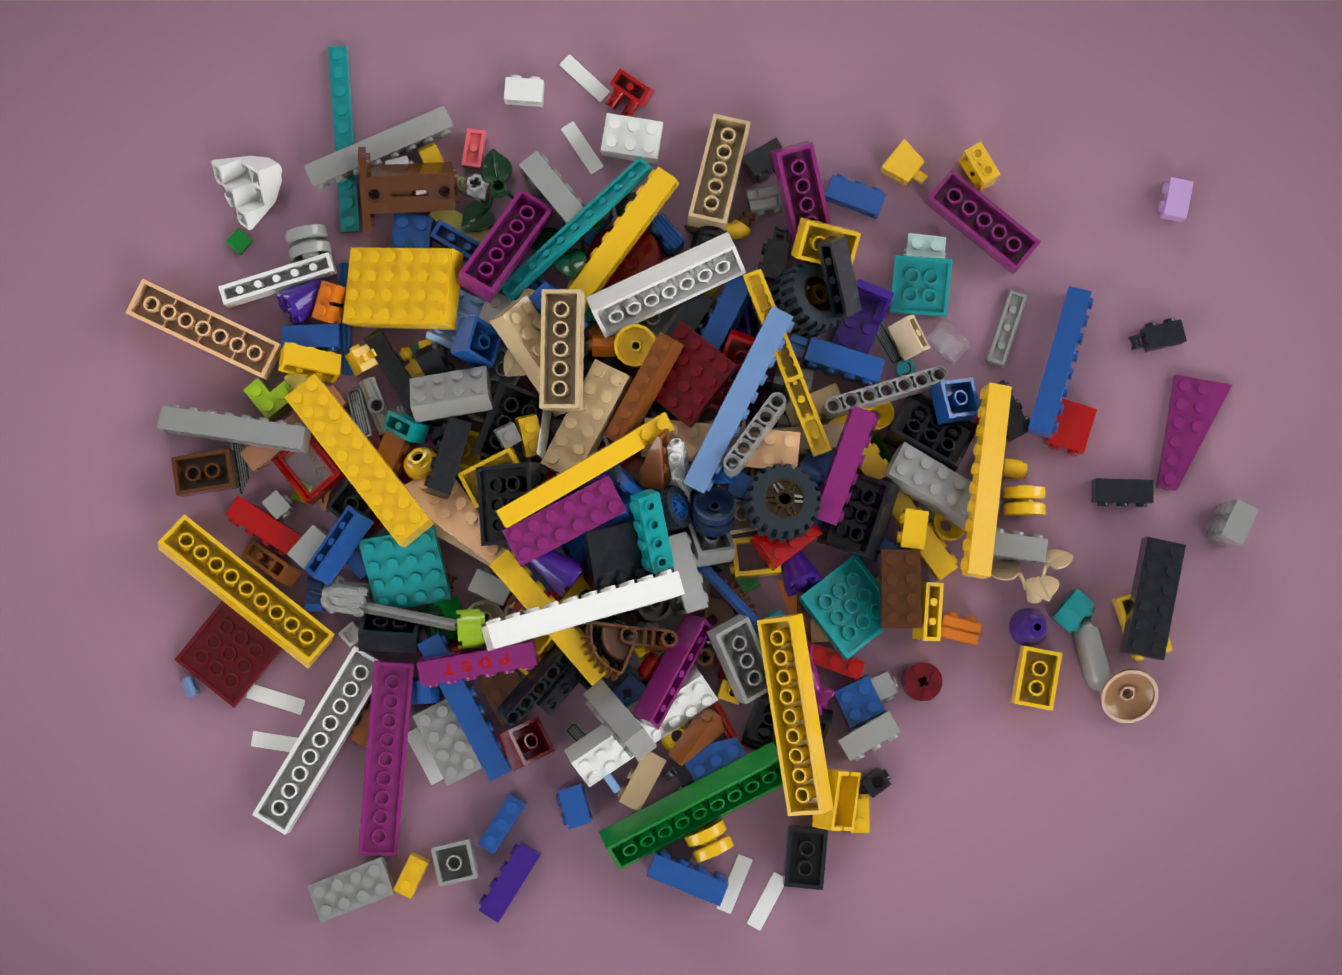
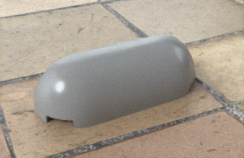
[1073,616,1111,692]

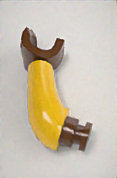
[684,211,755,240]

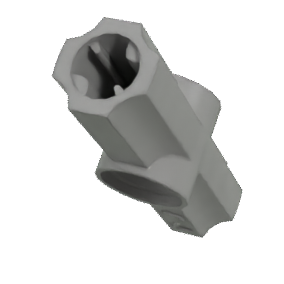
[466,174,490,203]
[359,377,388,436]

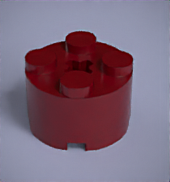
[901,662,942,701]

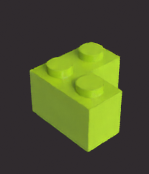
[243,378,294,422]

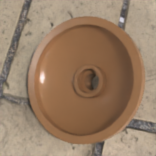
[1100,669,1159,723]

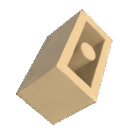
[887,314,931,361]

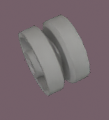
[285,224,332,262]

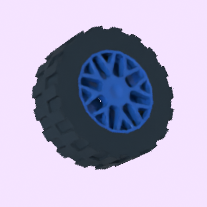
[659,486,692,532]

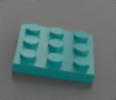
[889,255,953,317]

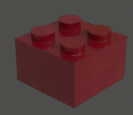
[497,716,555,771]

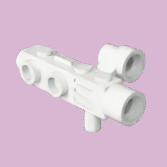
[667,438,692,504]

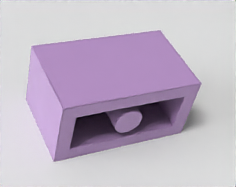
[1158,177,1194,222]

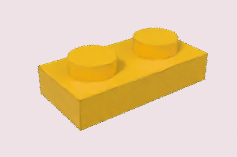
[849,793,870,833]

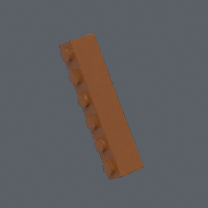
[603,332,684,441]

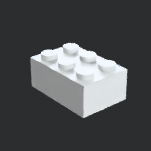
[601,113,663,164]

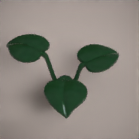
[461,149,547,232]
[531,211,612,279]

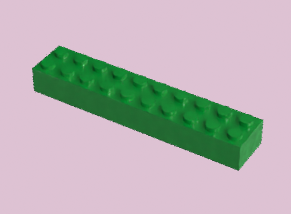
[599,742,783,870]

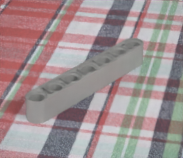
[821,366,948,419]

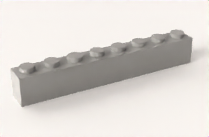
[304,106,454,191]
[157,404,312,454]

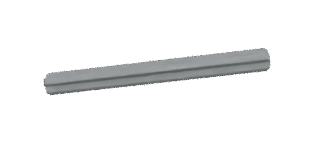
[361,602,457,631]

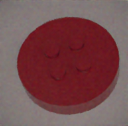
[586,226,663,290]

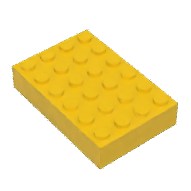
[342,248,463,330]

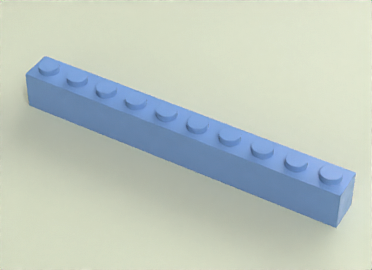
[682,306,794,493]

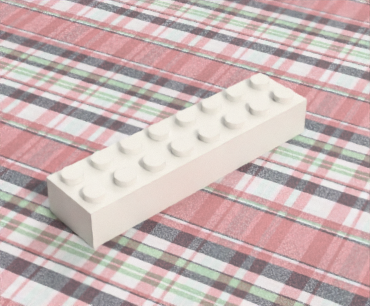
[586,232,746,338]
[564,664,718,787]

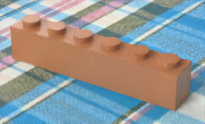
[240,385,349,473]

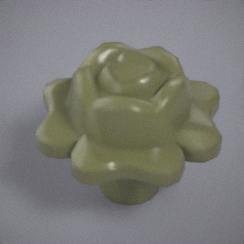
[455,175,470,196]

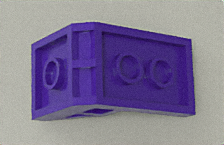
[832,279,894,354]

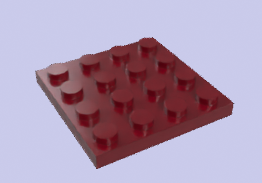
[655,321,739,428]
[174,601,282,708]

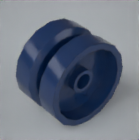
[692,486,736,537]

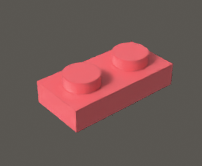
[461,128,487,169]

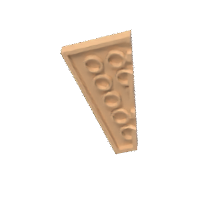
[405,478,506,564]

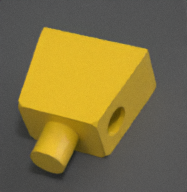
[880,139,928,186]

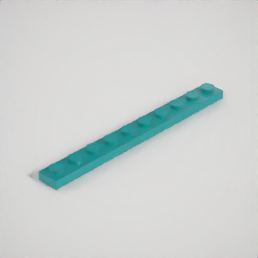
[328,45,361,233]
[501,156,653,301]

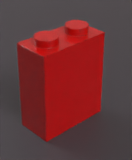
[1044,398,1097,456]

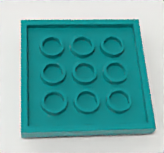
[359,525,453,609]
[798,555,886,660]

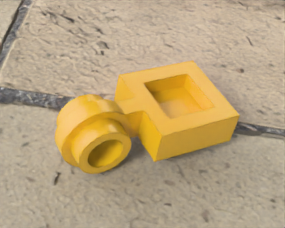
[399,346,425,378]

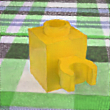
[345,344,378,376]

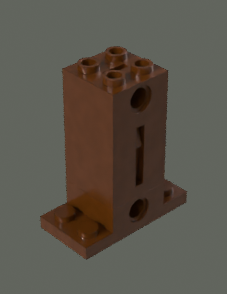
[358,147,459,233]

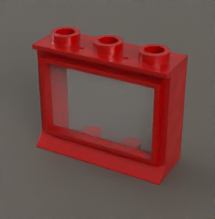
[271,434,346,505]

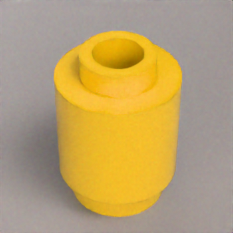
[1002,458,1028,480]

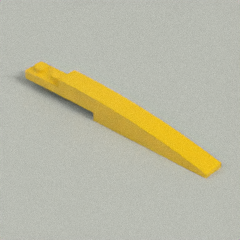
[743,268,832,458]
[496,412,674,528]

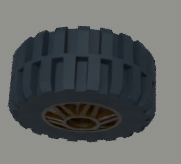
[772,261,842,338]
[743,463,821,542]

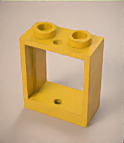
[958,141,1000,192]
[729,537,782,579]

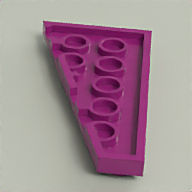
[1156,375,1232,491]

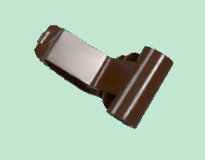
[696,578,757,671]
[580,621,678,681]

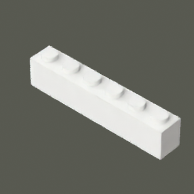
[218,252,338,308]

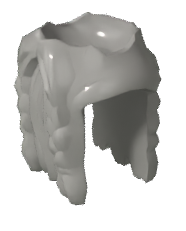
[320,575,371,617]

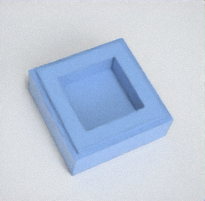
[604,773,621,794]

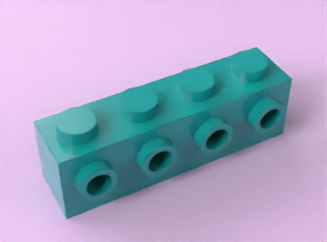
[629,489,675,574]

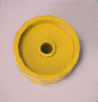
[614,324,657,369]
[1003,485,1046,516]
[684,819,734,863]

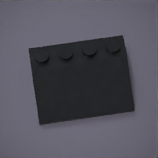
[472,380,543,463]
[883,393,978,472]
[476,462,543,546]
[816,473,900,561]
[583,518,653,591]
[741,692,833,750]

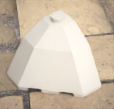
[211,156,282,230]

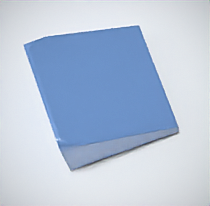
[180,676,200,699]

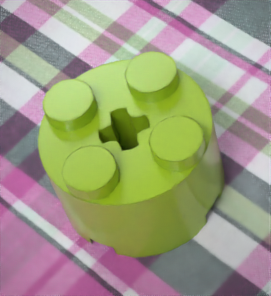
[456,609,486,649]

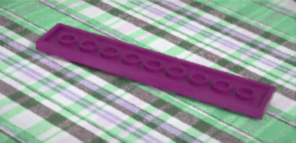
[358,661,414,856]

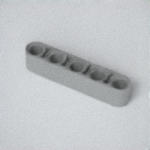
[723,392,786,477]

